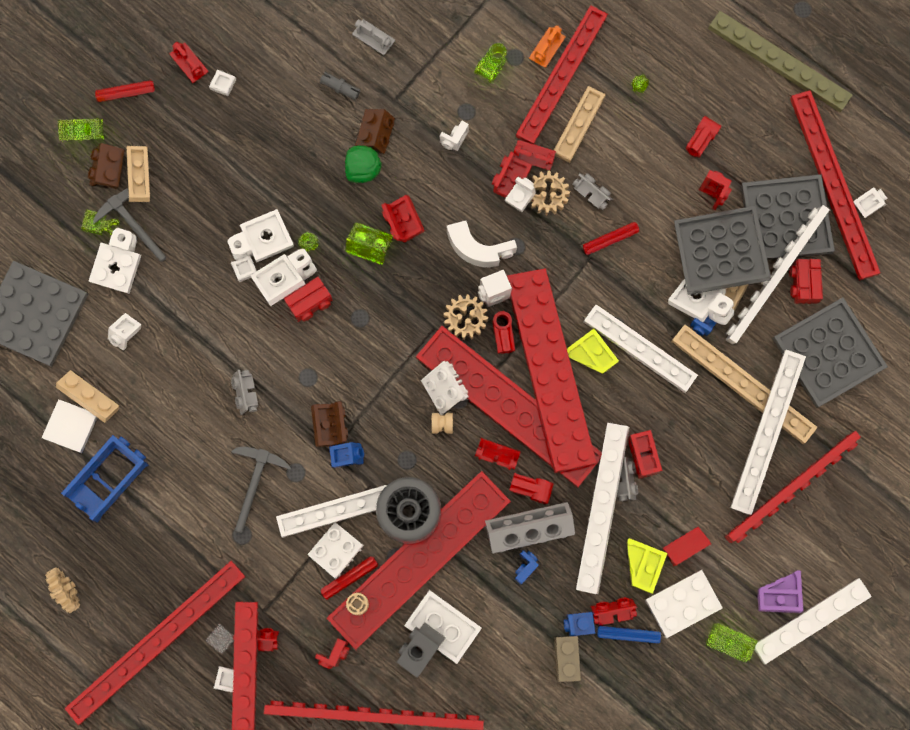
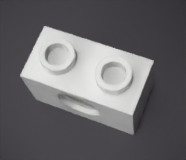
[478,270,512,308]

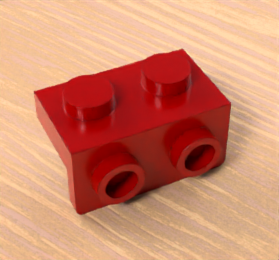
[492,152,532,198]
[699,170,732,210]
[381,195,425,242]
[315,638,350,669]

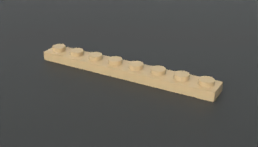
[671,325,817,444]

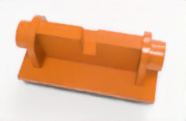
[529,26,566,68]

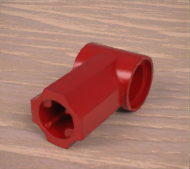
[685,116,722,158]
[492,311,515,354]
[509,473,554,504]

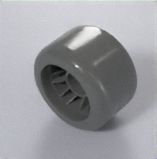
[376,477,441,544]

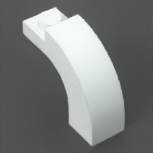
[447,221,517,267]

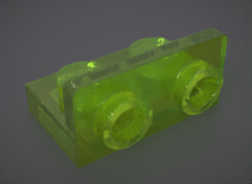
[345,222,393,265]

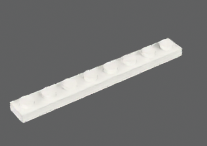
[726,205,830,344]
[730,350,806,515]
[576,423,630,594]

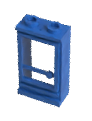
[61,435,149,523]

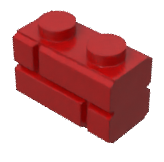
[789,259,823,304]
[283,277,333,322]

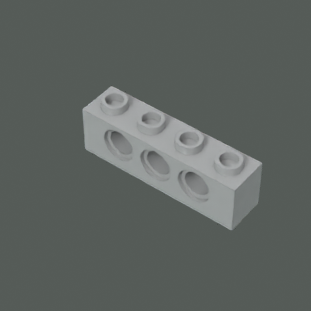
[485,502,575,553]

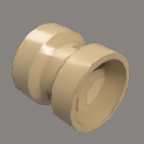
[432,413,453,434]
[346,593,369,615]

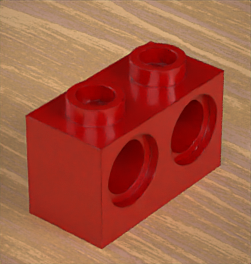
[627,430,662,479]

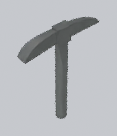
[93,188,166,262]
[231,447,291,533]

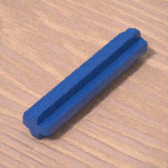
[597,626,661,643]

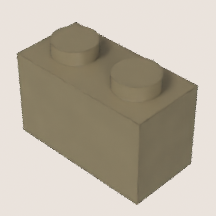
[554,636,581,682]

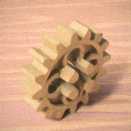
[530,171,570,215]
[444,294,488,340]
[45,567,80,613]

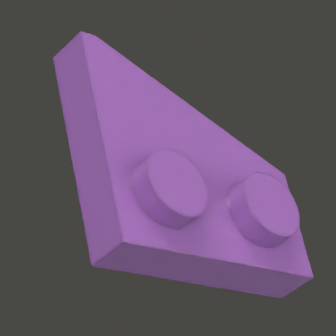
[757,570,803,613]

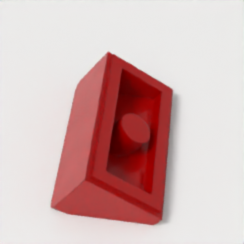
[662,527,711,566]

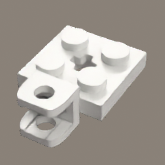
[228,209,294,263]
[89,228,141,294]
[250,249,317,306]
[668,279,734,325]

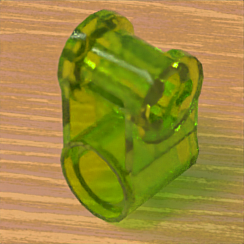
[474,43,507,84]

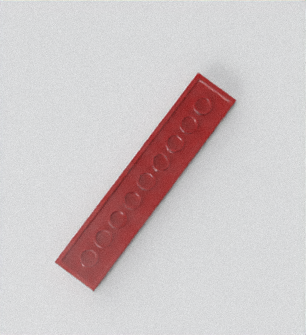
[507,268,596,473]
[416,326,602,488]
[327,471,511,650]

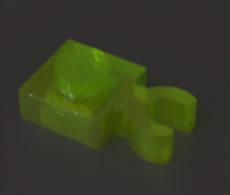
[81,209,120,235]

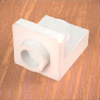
[440,121,469,151]
[505,177,536,212]
[853,188,888,218]
[108,313,141,350]

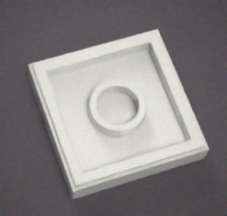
[42,399,97,453]

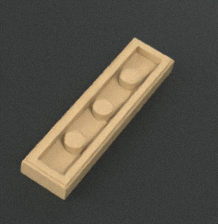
[554,86,606,163]

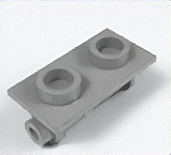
[352,19,395,55]
[572,173,613,210]
[231,370,259,415]
[617,457,638,501]

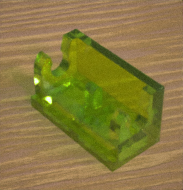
[705,623,758,663]

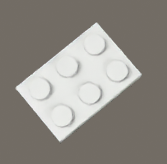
[645,570,722,638]
[404,590,482,664]

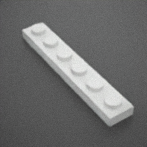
[584,305,698,393]
[276,485,387,538]
[752,578,872,664]

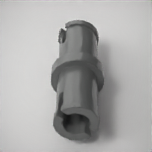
[320,71,361,101]

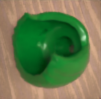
[345,145,381,183]

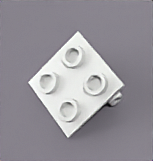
[421,361,469,415]
[308,522,364,579]

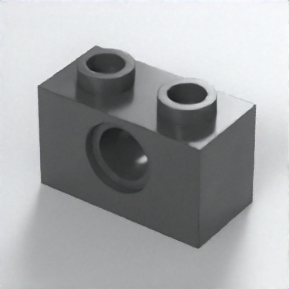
[396,622,446,678]

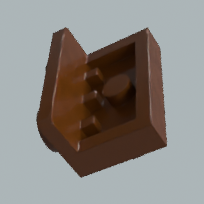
[355,109,395,154]
[88,143,125,189]
[311,401,348,447]

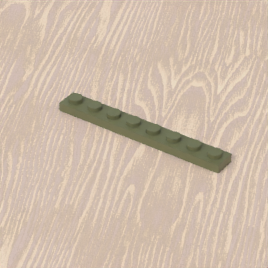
[708,11,853,113]

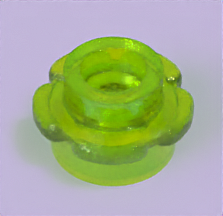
[631,74,649,93]
[298,232,318,252]

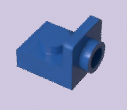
[690,315,717,337]
[329,442,364,468]
[515,551,539,585]
[563,612,595,637]

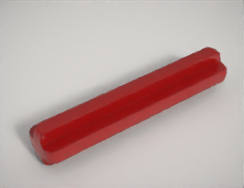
[95,80,155,102]
[583,222,639,255]
[320,556,378,600]

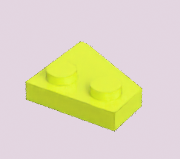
[567,329,619,374]
[627,538,667,594]

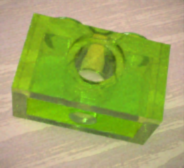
[57,118,104,141]

